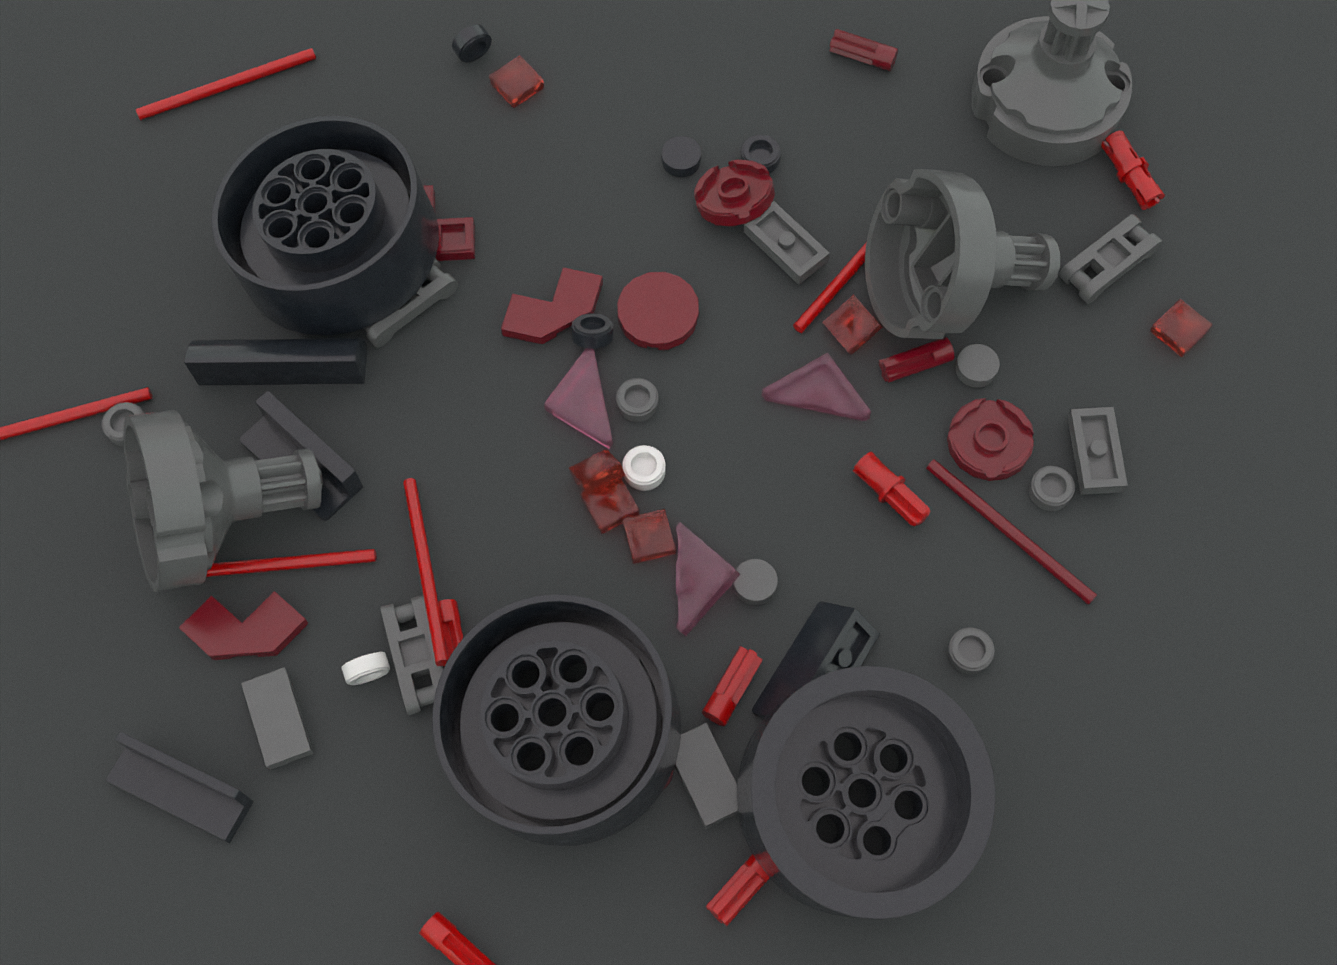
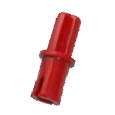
[853,451,931,527]

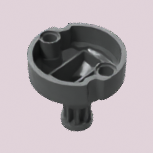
[971,0,1132,166]
[865,169,1060,339]
[123,410,323,592]

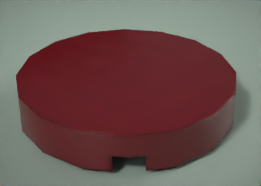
[694,159,775,226]
[617,272,699,350]
[947,398,1034,481]

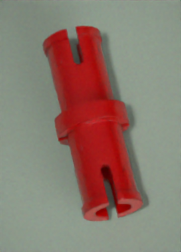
[1101,131,1165,210]

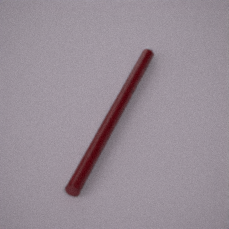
[926,459,1097,605]

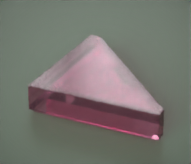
[544,348,613,449]
[762,353,871,421]
[676,523,740,636]

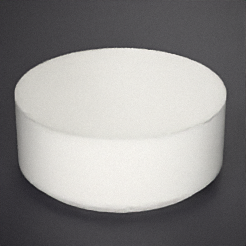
[623,445,666,491]
[341,652,390,685]

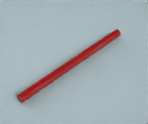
[136,48,316,120]
[793,242,867,333]
[0,387,152,440]
[403,478,449,666]
[206,549,377,577]

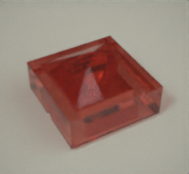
[489,55,544,108]
[822,294,883,355]
[1150,299,1212,357]
[569,449,625,495]
[580,474,640,534]
[623,509,676,564]

